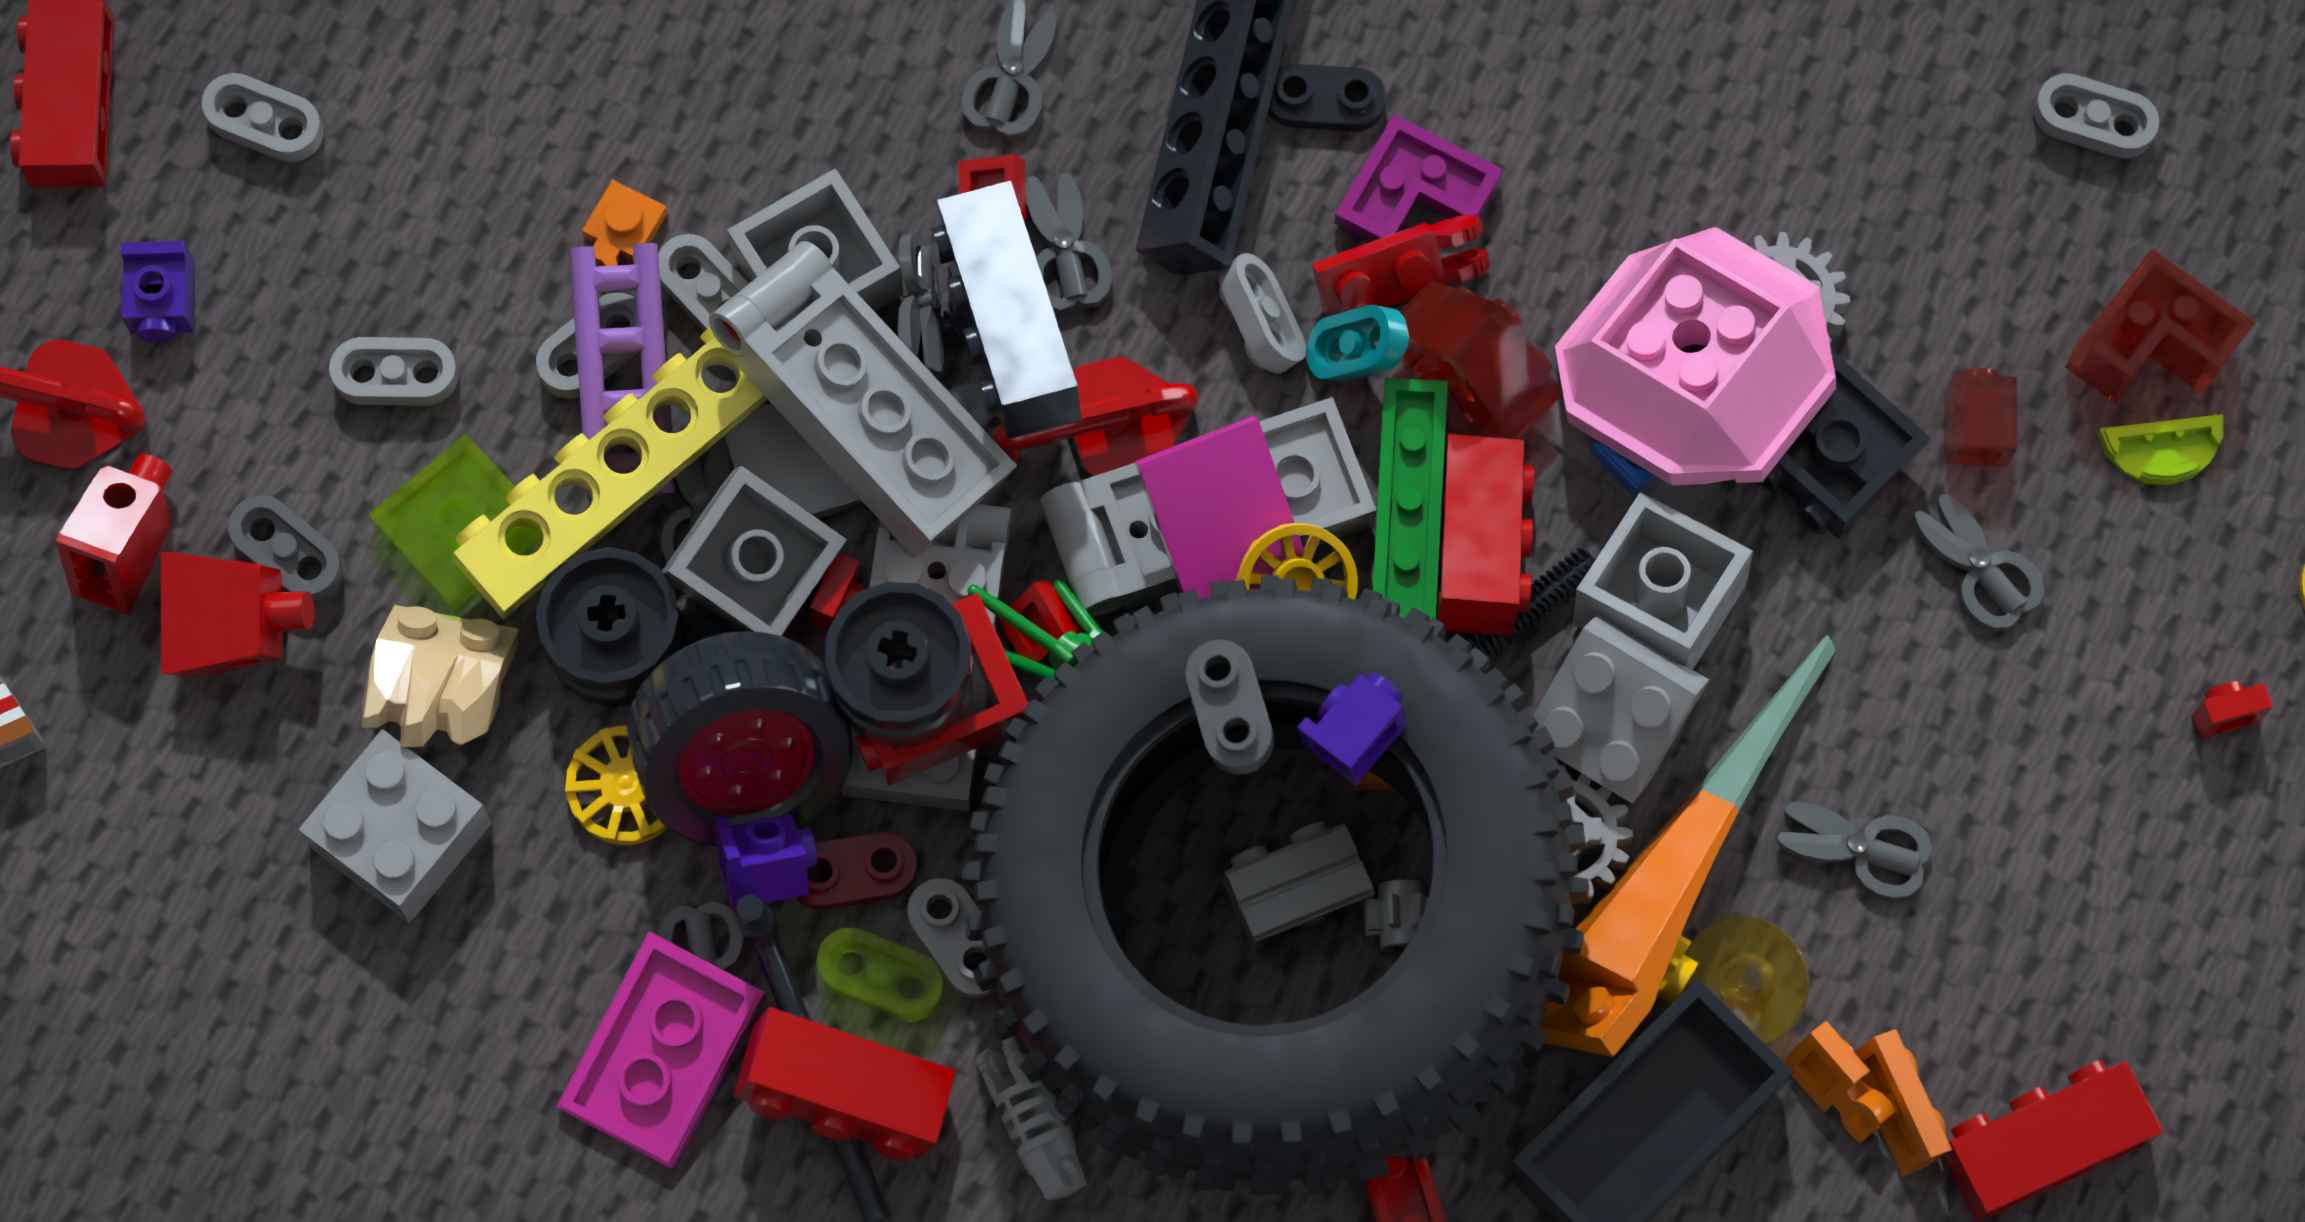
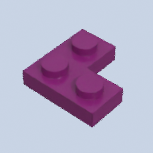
[1334,114,1503,242]

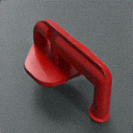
[0,340,147,470]
[991,357,1199,477]

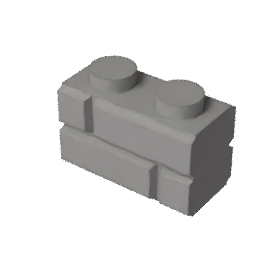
[1223,821,1375,951]

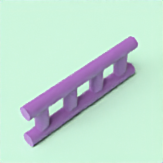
[569,243,676,500]

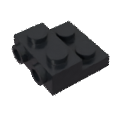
[1758,354,1930,539]

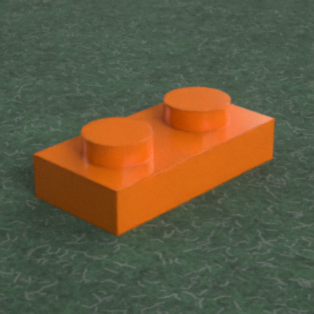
[1855,1029,1952,1177]

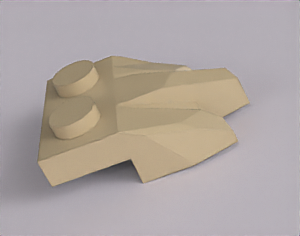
[362,605,519,747]

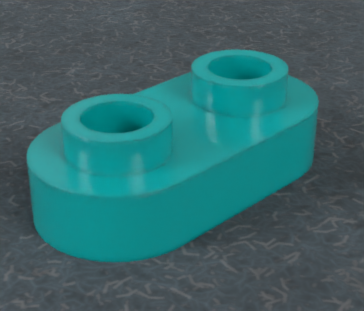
[1306,305,1409,382]

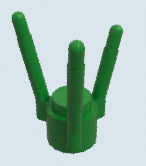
[967,579,1112,682]

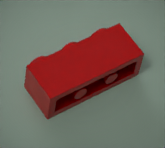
[10,0,114,187]
[1436,434,1535,636]
[733,1007,956,1161]
[1942,1060,2164,1222]

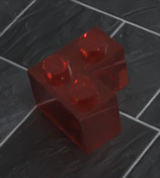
[2065,249,2256,404]
[1400,280,1563,440]

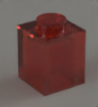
[1944,368,2018,467]

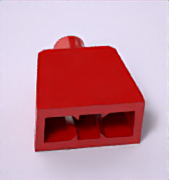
[55,454,172,616]
[161,552,315,678]

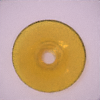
[1683,916,1809,1044]

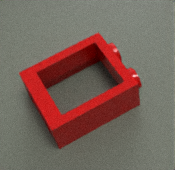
[854,593,1028,786]

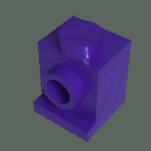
[121,241,195,342]
[1297,671,1407,786]
[714,814,817,909]

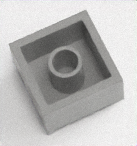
[727,168,903,312]
[662,465,847,636]
[1573,492,1753,670]
[1533,614,1709,804]
[298,729,492,923]

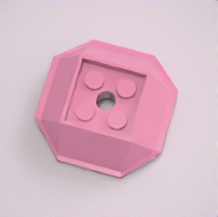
[1555,227,1836,485]

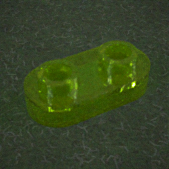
[817,928,944,1022]

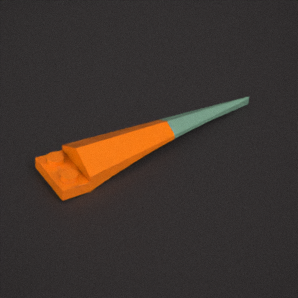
[1537,635,1835,1057]

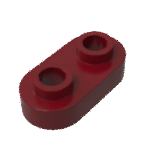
[795,832,918,910]

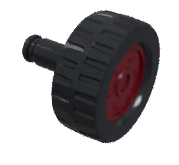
[627,617,853,847]

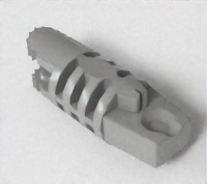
[975,1036,1087,1200]

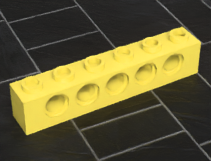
[453,327,768,620]

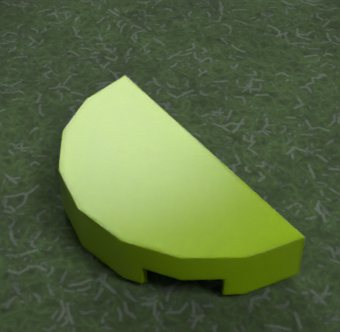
[2097,414,2223,485]

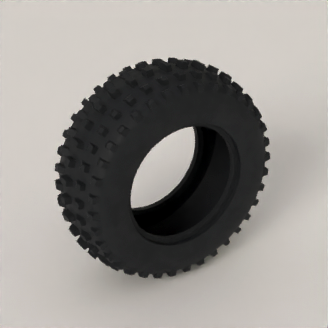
[962,575,1589,1196]

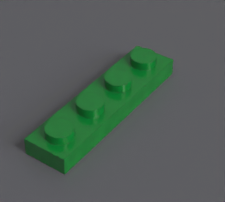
[1373,378,1448,622]

